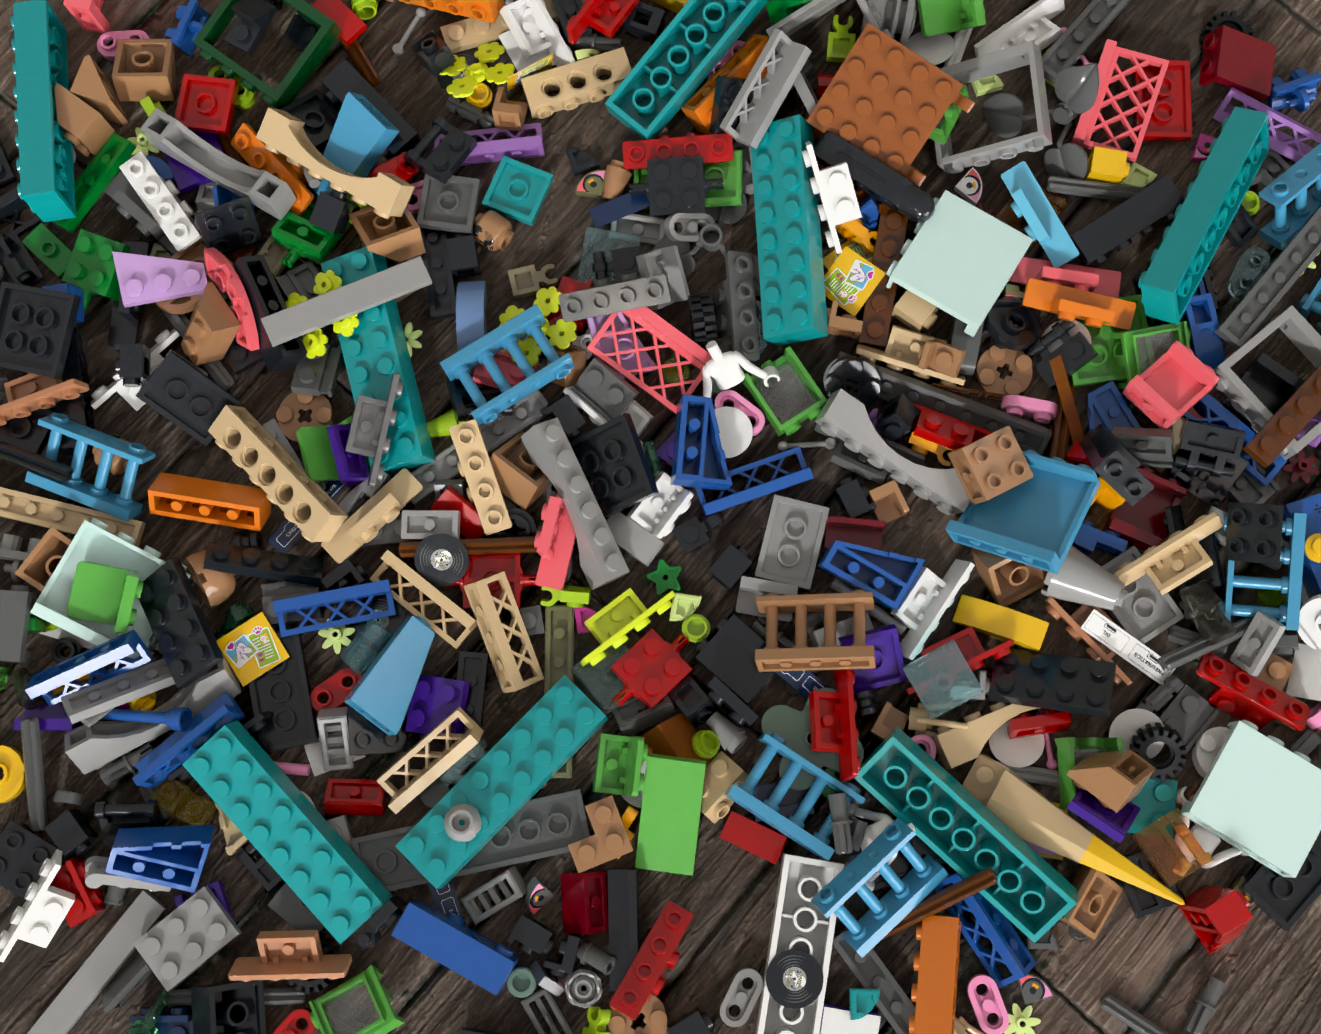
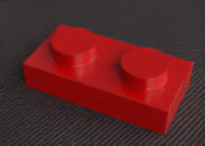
[1007,710,1071,739]

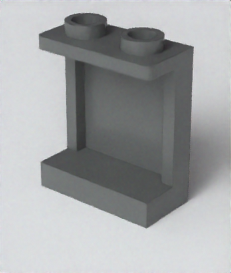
[0,585,39,663]

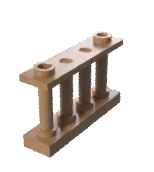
[755,590,876,672]

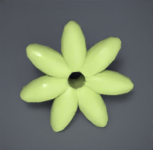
[127,127,159,156]
[403,322,422,357]
[318,618,355,654]
[1004,1003,1041,1034]

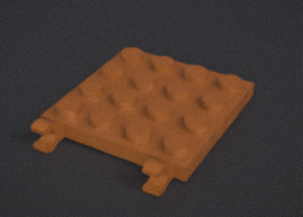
[806,22,975,186]

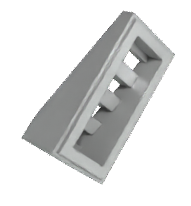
[317,707,354,771]
[461,866,528,925]

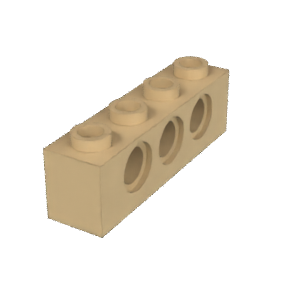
[521,47,632,119]

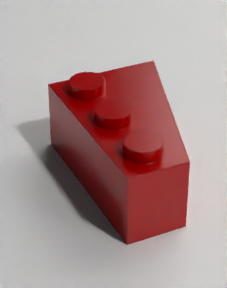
[1177,885,1253,955]

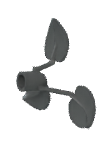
[982,63,1099,179]
[653,192,761,297]

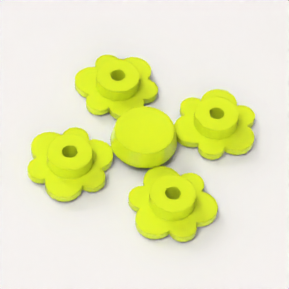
[439,42,515,98]
[285,270,359,359]
[499,286,577,367]

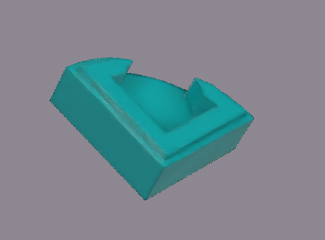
[849,988,880,1020]

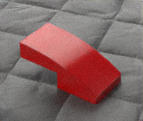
[719,811,788,865]

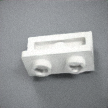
[627,471,694,539]

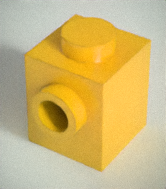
[1084,146,1130,184]

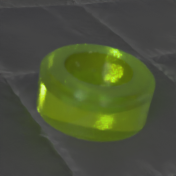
[662,357,690,387]
[1255,588,1286,607]

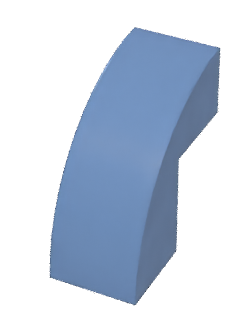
[456,281,487,351]

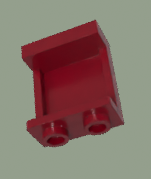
[1199,25,1276,101]
[1103,466,1188,551]

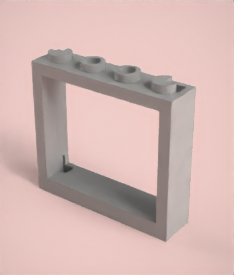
[766,0,893,115]
[934,40,1053,174]
[1214,305,1321,460]

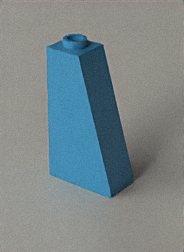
[312,92,399,198]
[344,616,435,736]

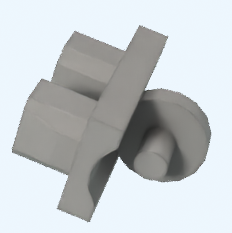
[0,534,41,582]

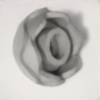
[444,804,482,842]
[565,969,602,1008]

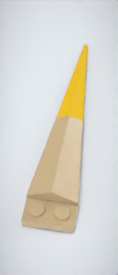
[962,753,1185,905]

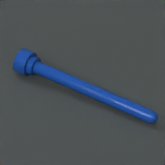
[63,707,192,731]

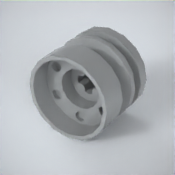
[860,0,917,46]

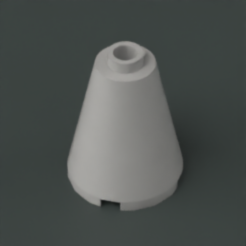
[1041,545,1128,610]

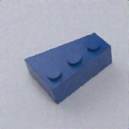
[670,394,732,491]
[817,540,925,610]
[105,825,215,893]

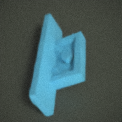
[1001,161,1079,268]

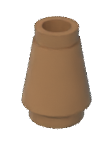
[602,160,632,201]

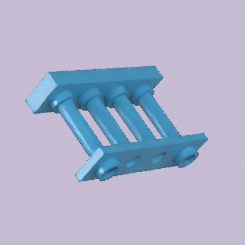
[1259,143,1321,250]
[440,304,575,426]
[25,413,156,521]
[1217,512,1307,631]
[724,732,866,861]
[810,818,949,958]

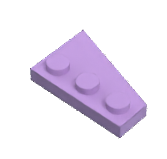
[112,251,208,308]
[586,312,657,378]

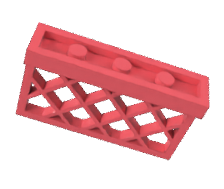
[1072,39,1169,162]
[586,307,712,414]

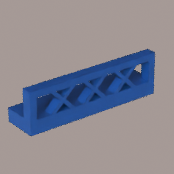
[1182,393,1287,487]
[695,446,814,516]
[272,579,396,637]
[25,629,153,706]
[132,692,245,789]
[934,871,1037,989]

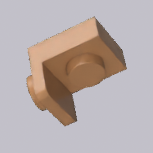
[826,300,863,339]
[918,339,966,378]

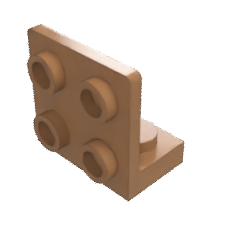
[948,426,1033,505]

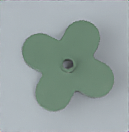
[761,688,864,790]

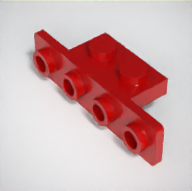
[567,0,640,45]
[622,133,733,170]
[912,402,993,450]
[906,626,1014,698]
[1196,652,1310,731]
[809,669,860,782]
[610,901,693,1020]

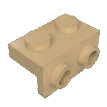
[701,751,748,824]

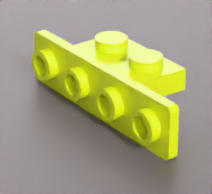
[580,588,676,667]

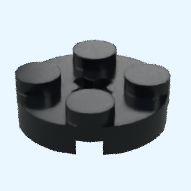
[985,297,1041,351]
[824,355,882,409]

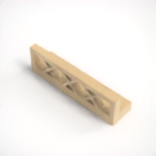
[370,550,478,650]
[463,571,544,693]
[377,706,484,814]

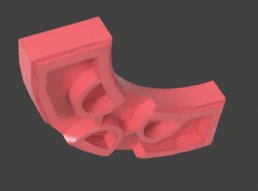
[204,247,260,351]

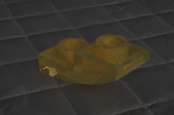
[149,779,218,826]

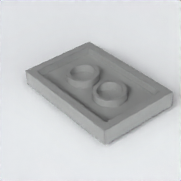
[754,494,830,591]
[1101,545,1185,644]
[133,886,242,992]

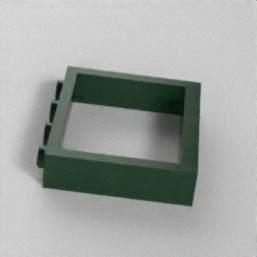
[193,0,342,108]

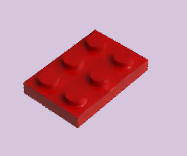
[1133,60,1193,142]

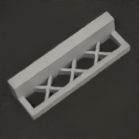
[719,28,812,149]

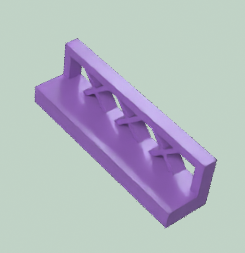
[1213,87,1321,162]
[433,122,545,166]

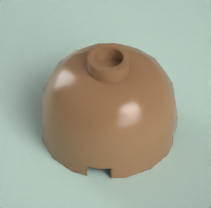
[185,550,236,608]

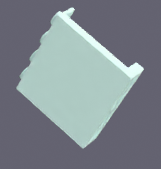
[886,190,1033,337]
[30,517,191,659]
[1179,720,1321,878]

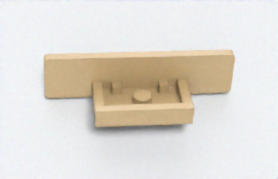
[856,325,965,387]
[449,419,513,535]
[321,468,423,564]
[1113,512,1222,596]

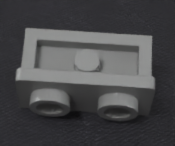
[636,245,690,310]

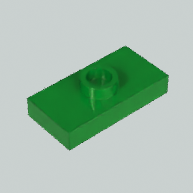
[21,223,72,279]

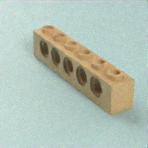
[208,405,348,542]

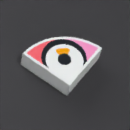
[954,167,982,206]

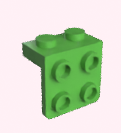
[917,0,986,37]
[296,415,371,482]
[67,561,143,634]
[592,733,648,797]

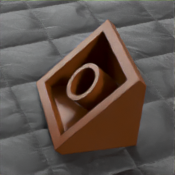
[641,712,713,766]

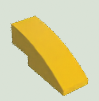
[952,595,1049,652]

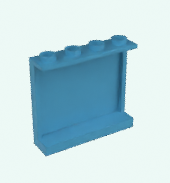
[945,450,1101,575]

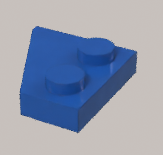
[1086,380,1141,434]

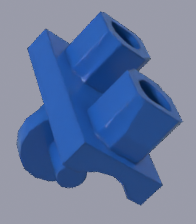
[164,0,211,56]
[1267,68,1321,113]

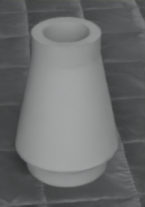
[706,711,749,754]

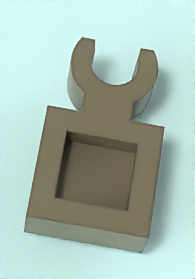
[507,264,559,299]

